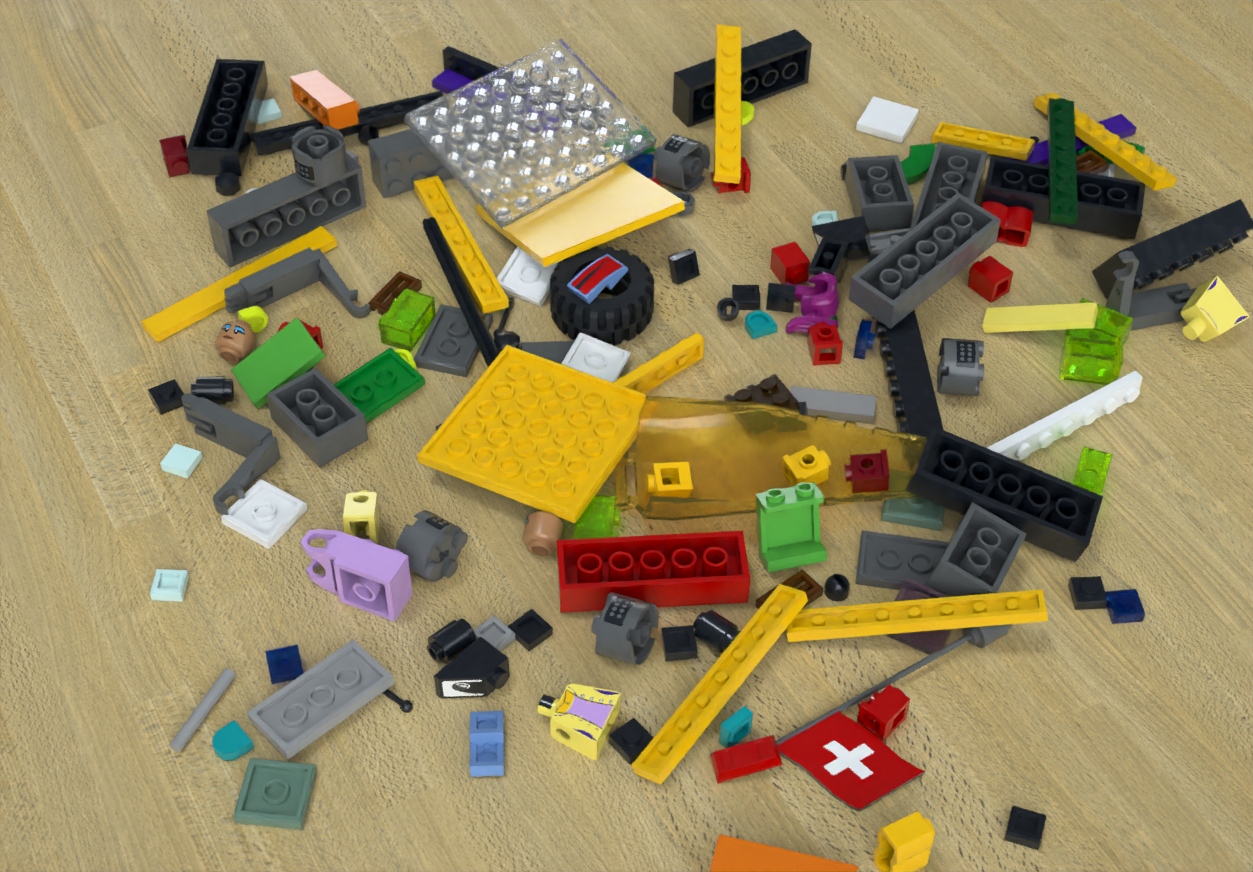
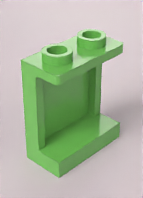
[756,482,827,573]

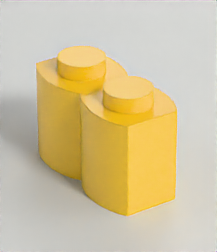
[873,811,935,872]

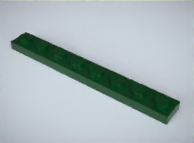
[1047,98,1078,225]

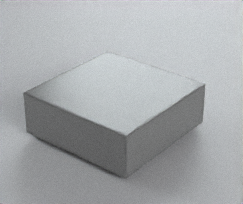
[473,615,516,652]

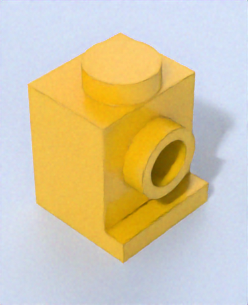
[782,445,831,487]
[645,462,693,501]

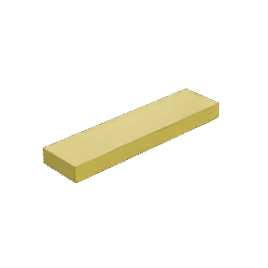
[982,302,1098,333]

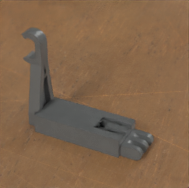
[224,247,371,318]
[1104,251,1197,332]
[181,393,280,515]

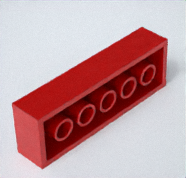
[557,531,750,613]

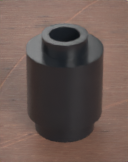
[191,376,234,405]
[693,610,740,653]
[427,618,476,664]

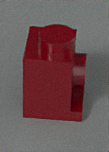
[159,135,189,178]
[844,449,890,493]

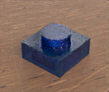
[628,153,654,178]
[853,319,876,360]
[1106,589,1145,624]
[265,644,303,684]

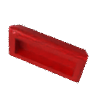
[710,735,783,784]

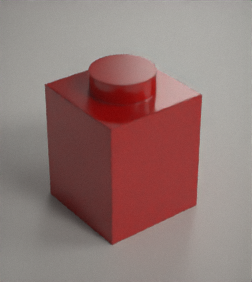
[770,241,810,285]
[968,255,1013,303]

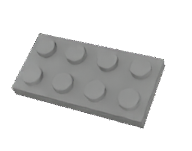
[247,640,394,760]

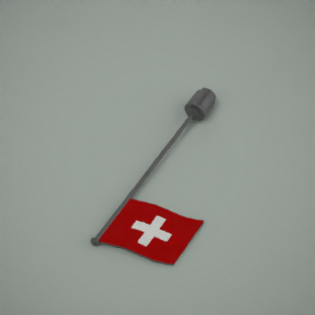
[776,624,1013,812]

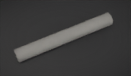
[169,668,236,752]

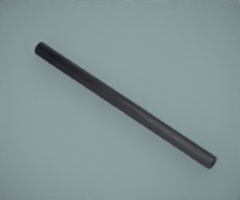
[422,217,499,367]

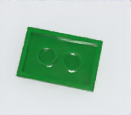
[334,347,426,424]

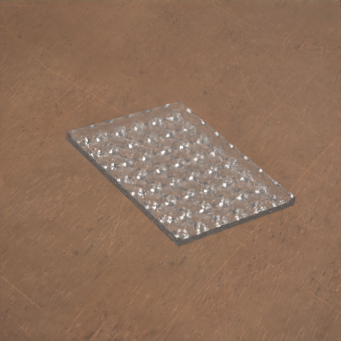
[404,39,657,229]

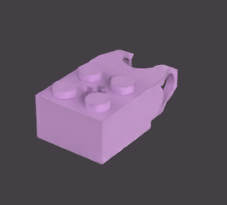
[301,529,413,622]

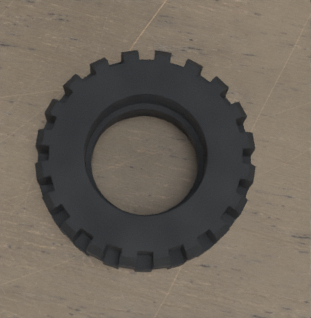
[550,246,654,346]

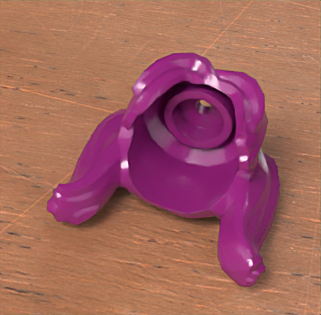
[785,273,839,334]

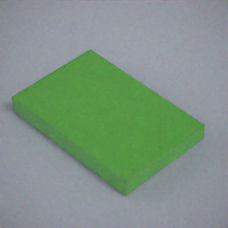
[231,318,326,409]

